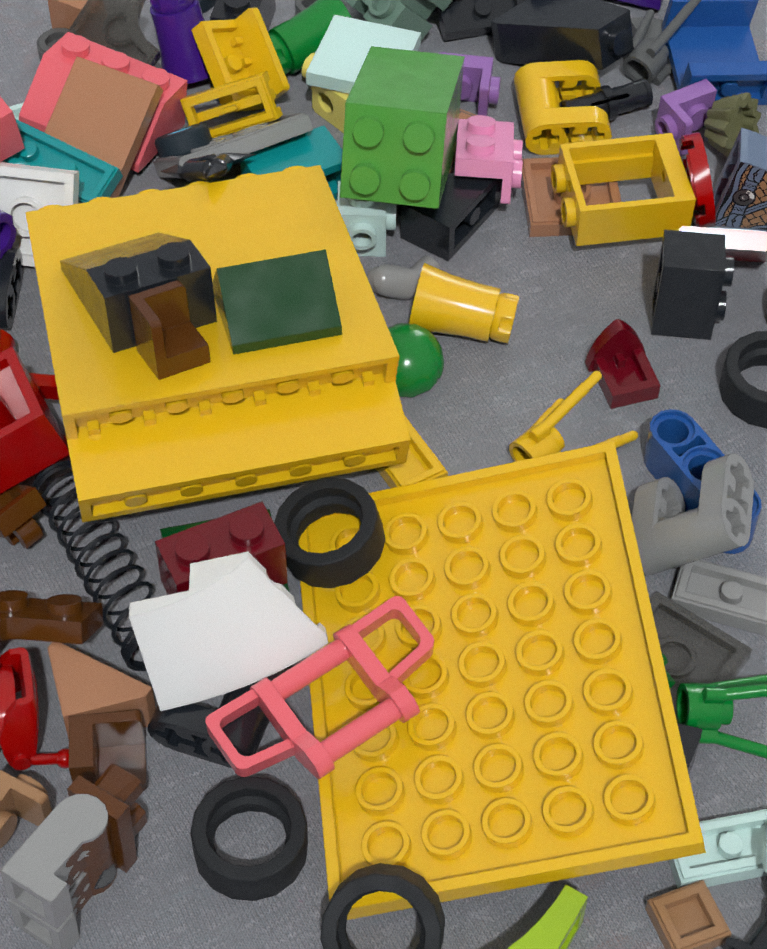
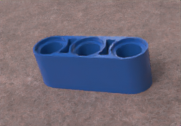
[644,409,762,554]

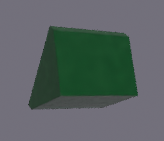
[212,249,342,355]

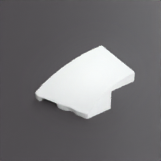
[129,552,328,711]

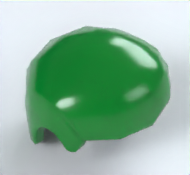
[388,323,444,398]

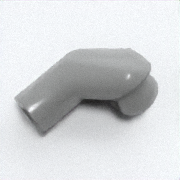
[367,256,440,300]

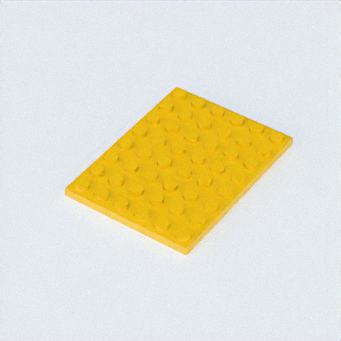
[299,441,706,920]

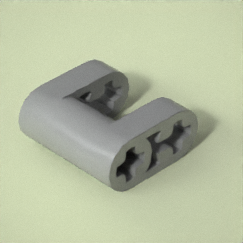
[632,453,754,575]

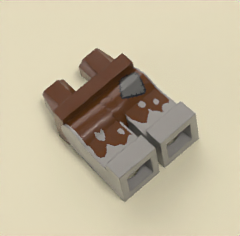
[0,763,147,949]

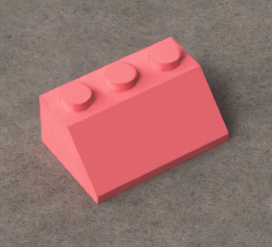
[19,32,187,173]

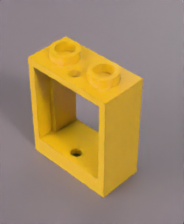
[551,133,696,246]

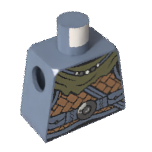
[713,128,767,231]

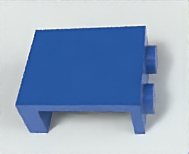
[661,0,767,105]

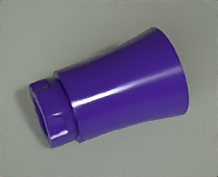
[150,0,210,84]

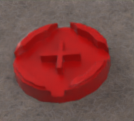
[679,132,716,228]

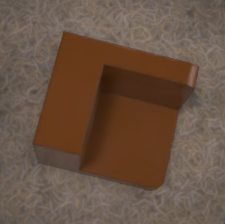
[129,280,211,380]
[68,710,147,791]

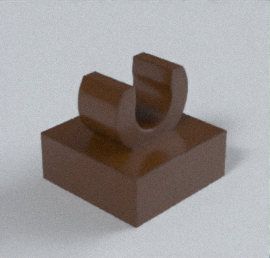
[0,484,46,549]

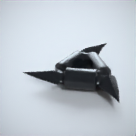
[160,153,255,181]

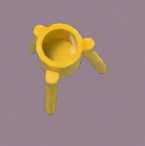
[509,371,638,462]

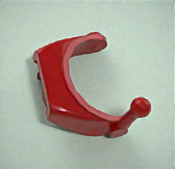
[0,647,69,771]

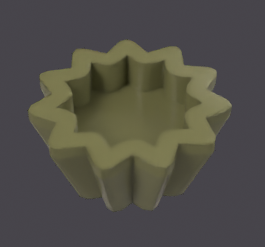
[704,92,761,158]

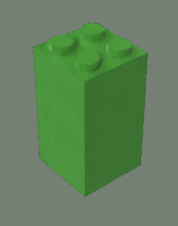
[340,46,465,209]

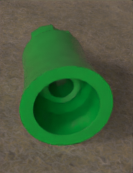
[268,0,352,75]

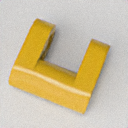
[513,60,612,155]

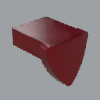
[585,319,661,409]

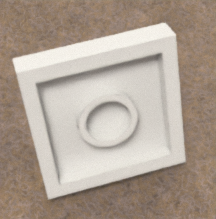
[0,162,79,267]

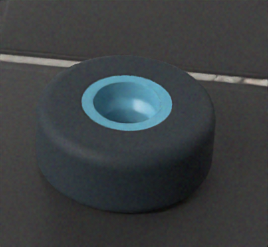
[155,123,213,158]

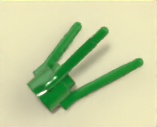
[676,674,767,759]

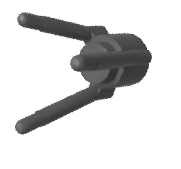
[622,0,701,86]

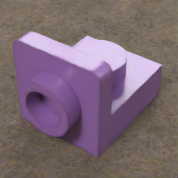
[439,52,501,116]
[655,79,717,156]

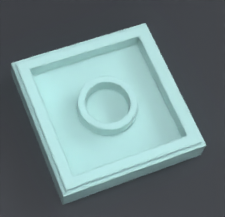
[306,15,421,94]

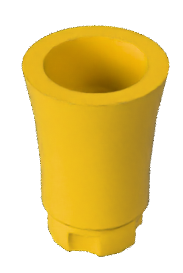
[409,263,520,344]

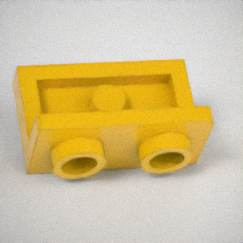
[191,8,290,112]

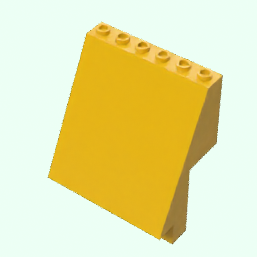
[25,165,411,523]

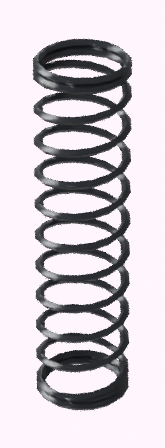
[32,460,154,671]

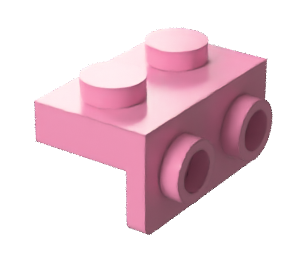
[454,115,523,204]

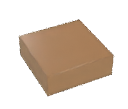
[645,880,732,949]

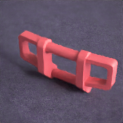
[205,596,434,779]

